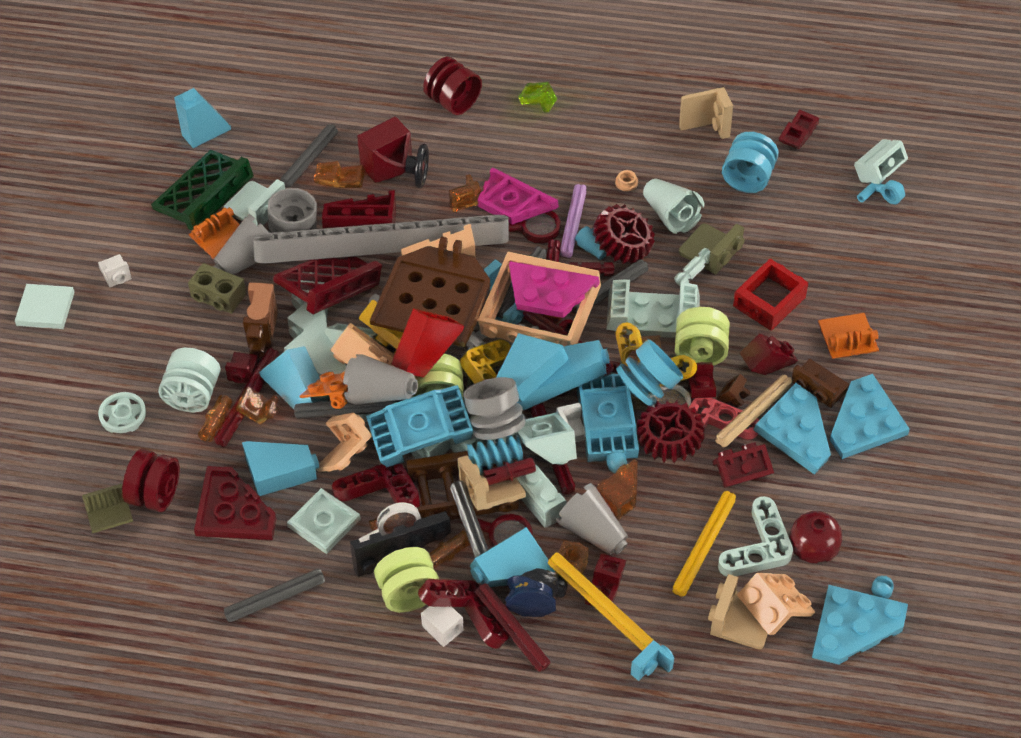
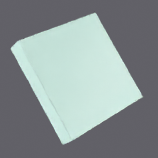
[15,284,74,329]
[287,488,361,554]

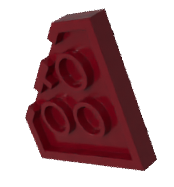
[194,466,277,540]

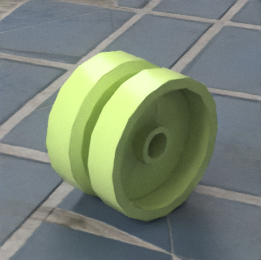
[674,307,730,366]
[411,354,464,400]
[374,547,439,613]

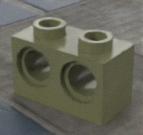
[188,263,247,314]

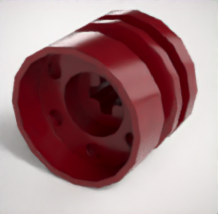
[423,56,482,115]

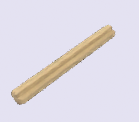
[715,375,792,447]

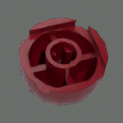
[789,511,842,563]

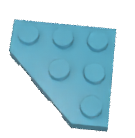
[830,374,910,459]
[753,383,831,475]
[812,585,908,665]

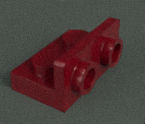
[712,442,774,488]

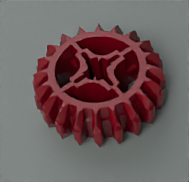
[592,204,655,265]
[637,399,705,464]

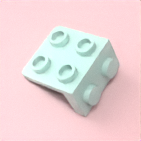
[224,179,285,226]

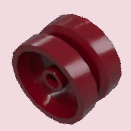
[122,449,180,513]

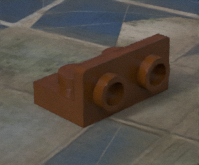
[792,359,850,408]

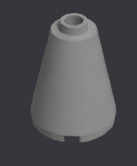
[213,214,269,275]
[343,354,418,405]
[556,483,628,555]

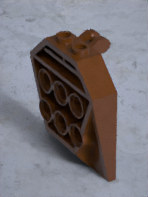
[370,236,490,347]

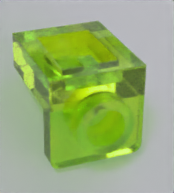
[518,82,557,112]

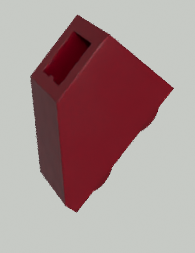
[739,333,798,375]

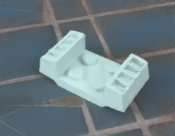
[606,279,700,338]

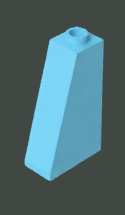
[517,340,610,410]

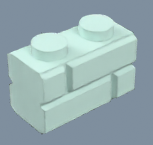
[854,139,908,184]
[517,465,566,528]

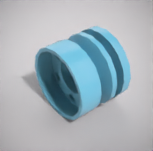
[722,132,779,193]
[616,339,683,407]

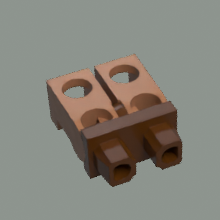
[243,282,278,358]

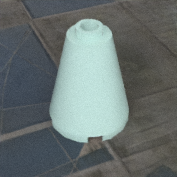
[643,179,704,234]

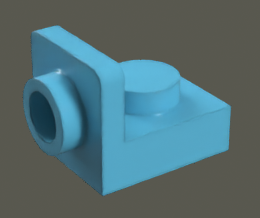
[631,640,674,681]

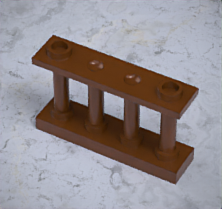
[406,449,519,520]

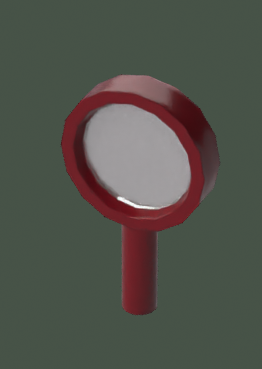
[509,211,561,244]
[461,514,533,548]

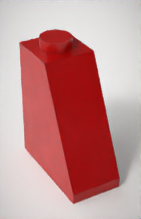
[391,308,465,377]

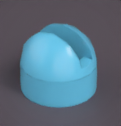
[606,452,627,474]
[871,575,894,599]

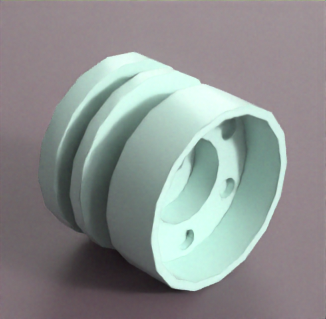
[158,347,221,413]

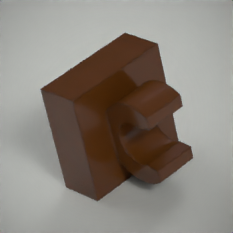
[716,374,751,407]

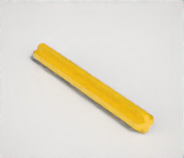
[672,491,736,597]
[548,553,653,651]

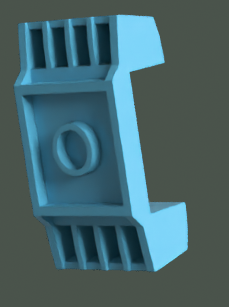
[577,374,639,462]
[366,385,473,467]

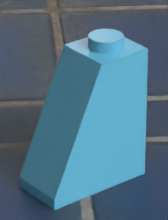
[174,88,231,148]
[496,333,568,402]
[259,346,330,409]
[242,441,319,496]
[470,527,555,587]

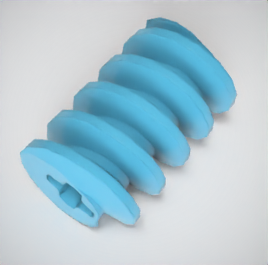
[467,434,523,475]

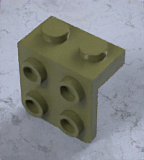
[679,223,745,275]

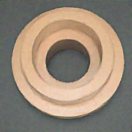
[615,170,638,191]

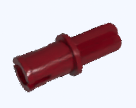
[483,458,536,486]

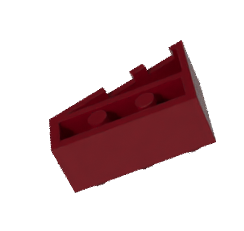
[322,190,396,229]

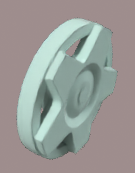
[98,392,146,433]

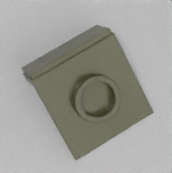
[82,483,133,534]

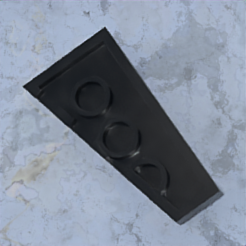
[350,512,451,577]

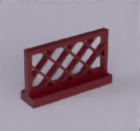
[273,256,382,315]

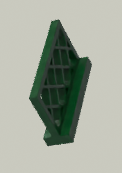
[151,149,254,231]

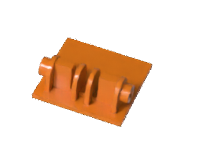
[189,207,240,259]
[818,313,879,359]
[300,371,348,409]

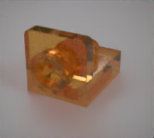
[449,174,481,212]
[235,387,280,425]

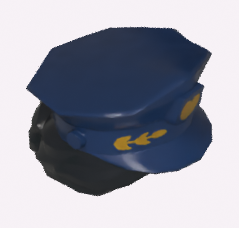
[505,568,568,617]

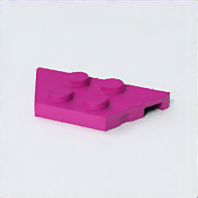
[477,168,559,224]
[509,261,600,318]

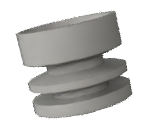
[268,188,317,233]
[463,377,526,440]

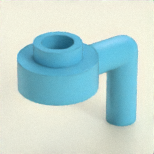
[857,180,905,204]

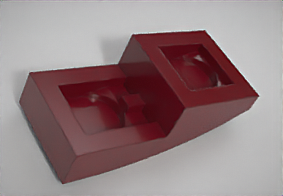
[779,109,819,149]
[585,554,626,606]

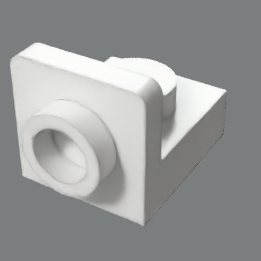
[98,254,132,287]

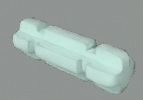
[674,248,711,286]

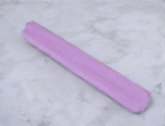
[560,184,586,258]

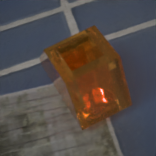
[596,459,638,520]

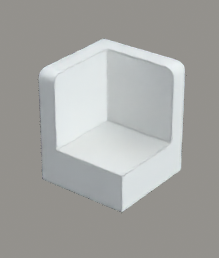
[556,403,586,442]
[421,606,464,647]

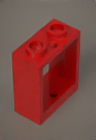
[733,258,809,331]

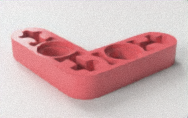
[681,398,759,440]

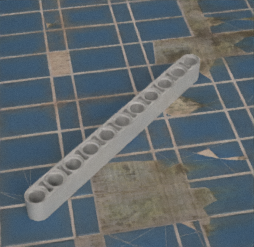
[253,215,509,263]

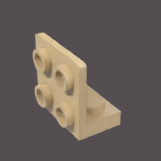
[679,87,733,139]
[457,456,526,511]

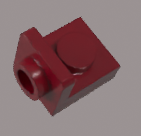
[225,352,259,383]
[688,362,716,398]

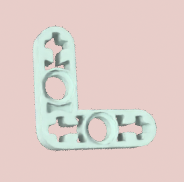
[718,496,793,577]

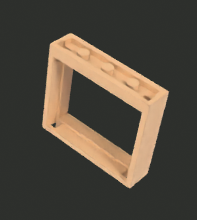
[478,252,601,346]

